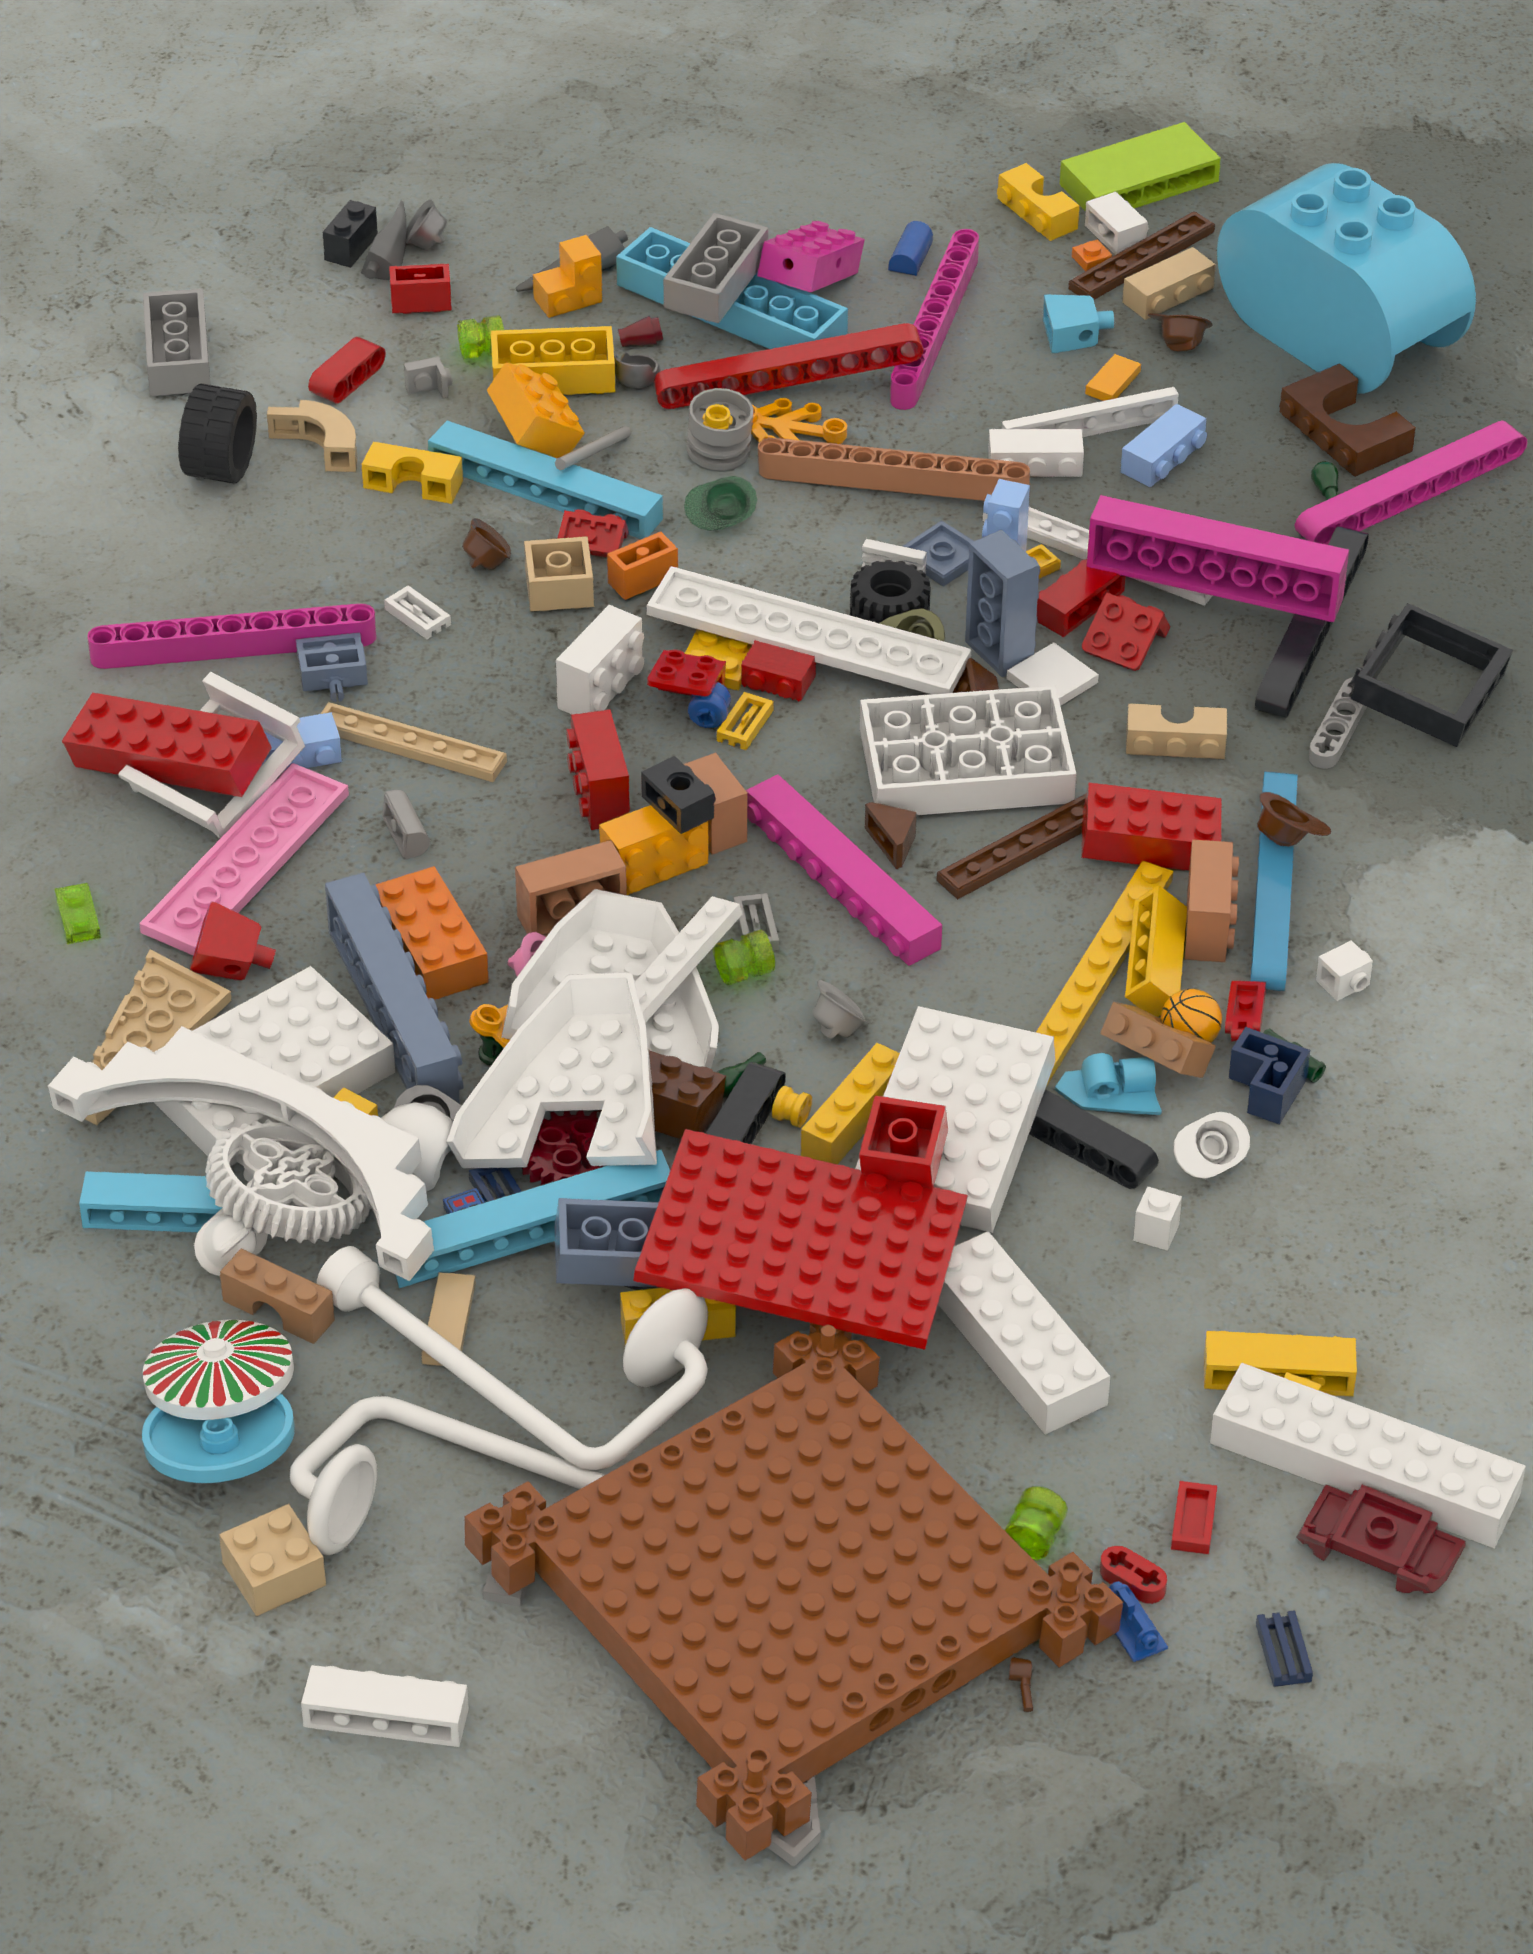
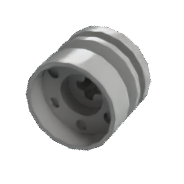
[687,388,753,471]

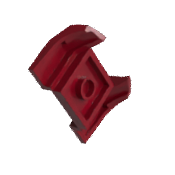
[1296,1484,1466,1593]

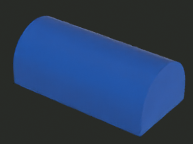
[888,221,933,276]

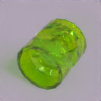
[457,315,504,360]
[713,929,775,986]
[1004,1486,1068,1560]

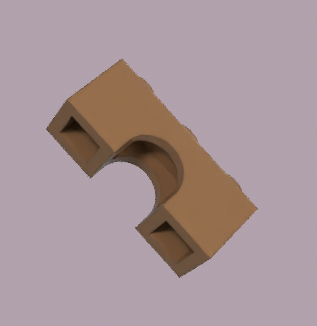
[1100,1002,1216,1078]
[220,1248,335,1344]

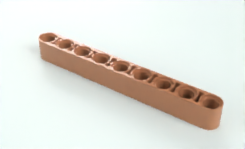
[758,438,1030,501]

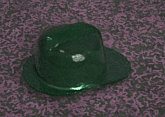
[684,476,757,531]

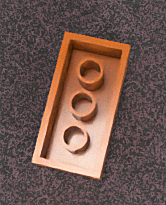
[376,866,489,1000]

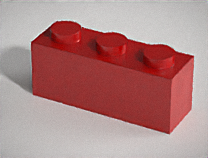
[1037,559,1126,637]

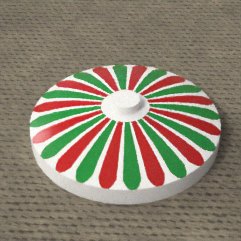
[143,1320,294,1420]

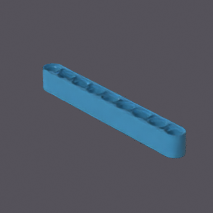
[1250,771,1298,991]

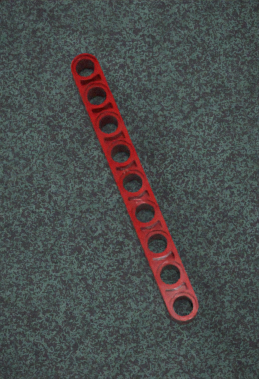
[654,323,924,409]

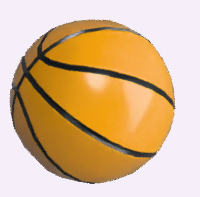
[1161,989,1222,1043]

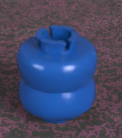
[688,682,731,728]

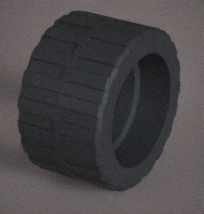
[178,383,257,484]

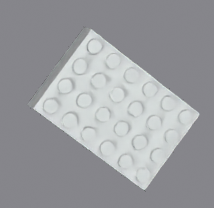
[860,685,1076,815]
[154,966,395,1165]
[855,1006,1055,1233]

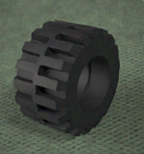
[850,560,931,623]

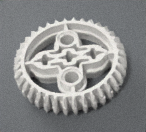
[205,1119,372,1244]

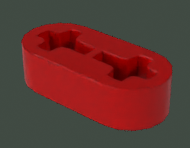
[1100,1546,1167,1604]

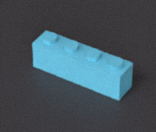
[79,1171,223,1233]

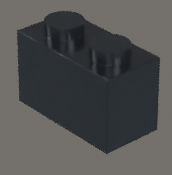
[323,200,378,268]

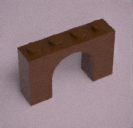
[1279,363,1416,477]

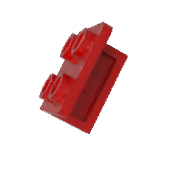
[1082,592,1171,671]
[647,650,726,697]

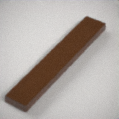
[1068,211,1215,300]
[936,794,1086,900]

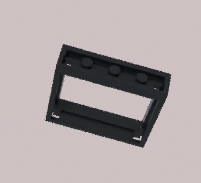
[1350,603,1513,747]

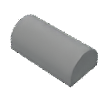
[382,790,430,859]

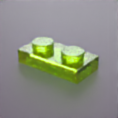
[54,883,101,944]

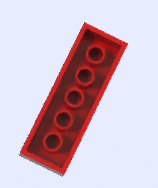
[62,692,272,797]

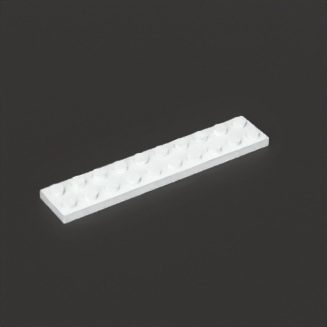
[647,566,971,694]

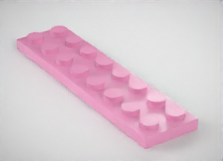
[139,763,349,955]

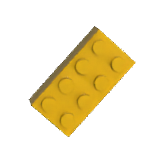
[491,326,615,395]

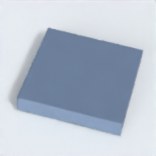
[902,520,974,587]

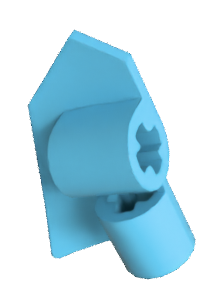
[1054,1053,1162,1115]

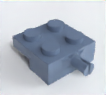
[296,633,368,702]

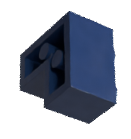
[1228,1027,1311,1125]

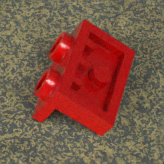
[557,509,629,557]

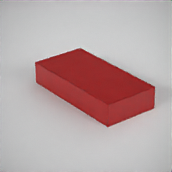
[1171,1481,1217,1555]

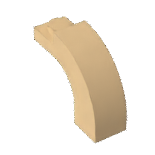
[267,400,357,472]

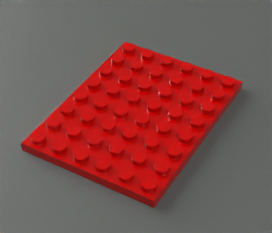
[633,1129,968,1350]

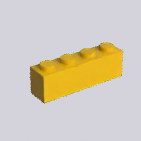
[1125,885,1187,1017]
[801,1043,900,1165]
[1204,1331,1357,1396]

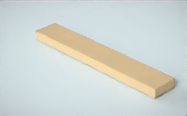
[320,702,507,782]

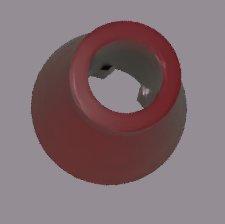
[618,315,663,347]

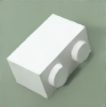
[1085,192,1149,255]

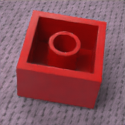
[859,1096,948,1189]

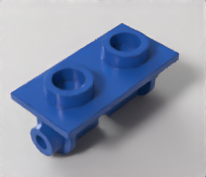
[1109,1581,1168,1662]

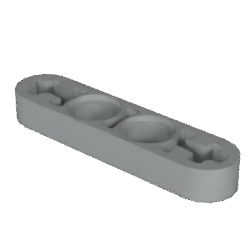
[1309,677,1367,769]

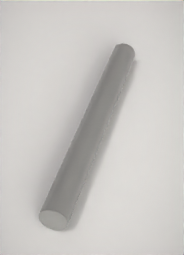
[555,426,631,470]

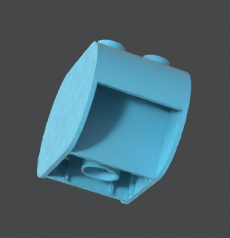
[1217,163,1476,394]

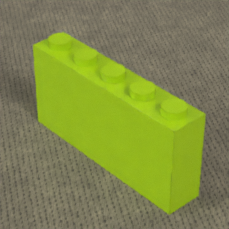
[1060,122,1221,212]

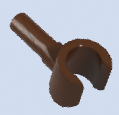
[1009,1657,1033,1712]

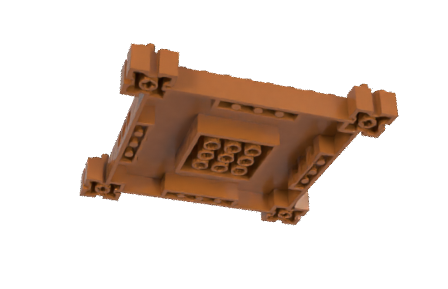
[464,1323,1123,1861]

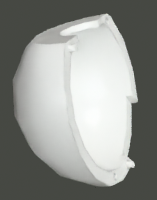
[381,1102,453,1191]

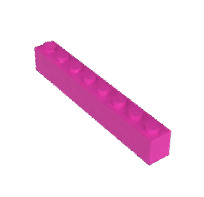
[746,774,942,966]

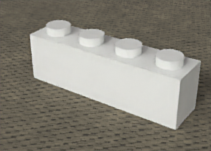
[301,1665,469,1747]

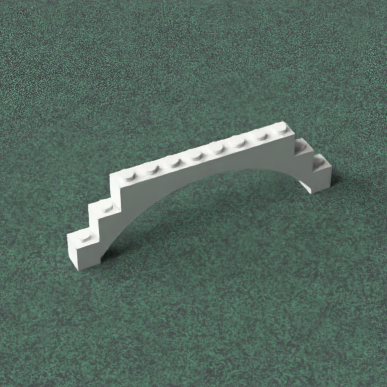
[48,1026,434,1281]

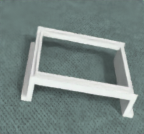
[118,672,305,838]

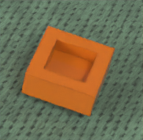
[1072,239,1112,272]

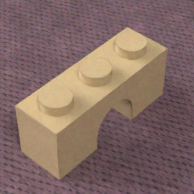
[1126,704,1227,759]

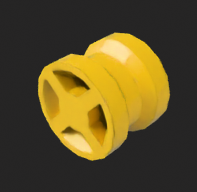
[772,1086,812,1128]

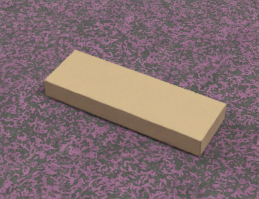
[422,1272,476,1366]

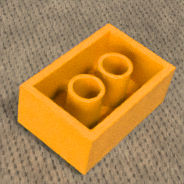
[487,362,585,459]
[599,805,708,895]

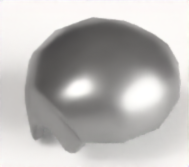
[614,352,660,389]

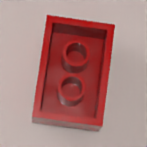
[566,709,630,830]

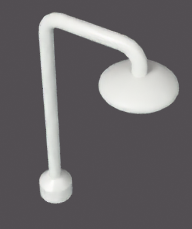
[316,1246,708,1470]
[290,1396,606,1555]

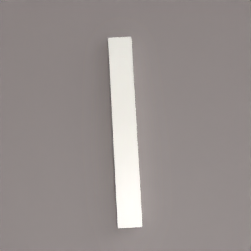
[983,507,1213,606]

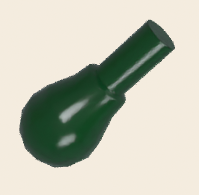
[1311,461,1339,500]
[717,1052,766,1099]

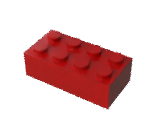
[1081,782,1222,871]

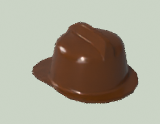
[1148,313,1213,352]
[462,518,511,570]
[1257,792,1331,847]

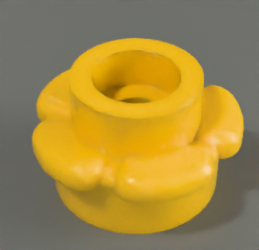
[702,404,733,430]

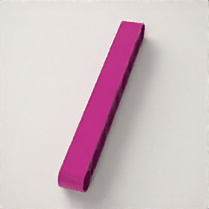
[890,229,979,410]
[1294,420,1527,545]
[87,604,376,669]

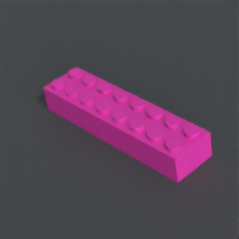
[1087,495,1349,622]

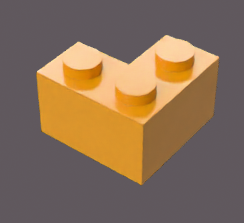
[533,235,602,318]

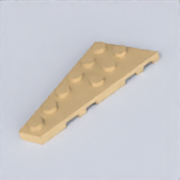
[85,949,232,1125]

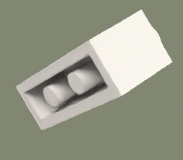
[988,429,1084,477]

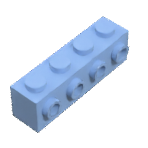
[982,479,1030,552]

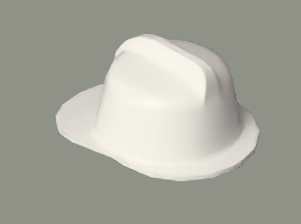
[1174,1112,1250,1179]
[194,1208,268,1276]

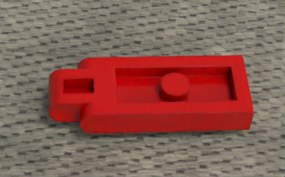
[1225,980,1266,1042]

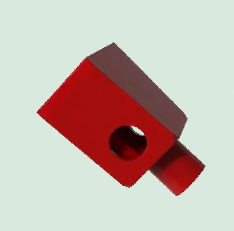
[190,901,276,980]

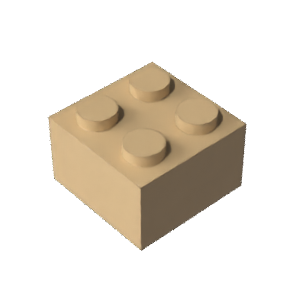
[524,537,594,611]
[219,1504,326,1616]

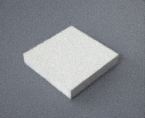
[1007,642,1099,706]

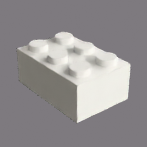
[556,605,644,715]

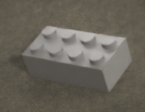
[663,213,768,323]
[143,289,211,396]

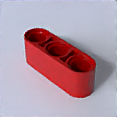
[308,337,386,404]

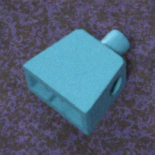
[1043,294,1114,353]

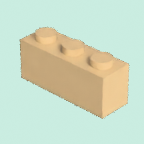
[1123,247,1216,320]

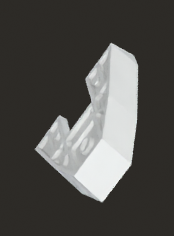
[501,889,719,1069]
[446,972,657,1168]

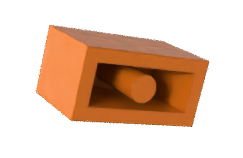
[607,531,678,600]

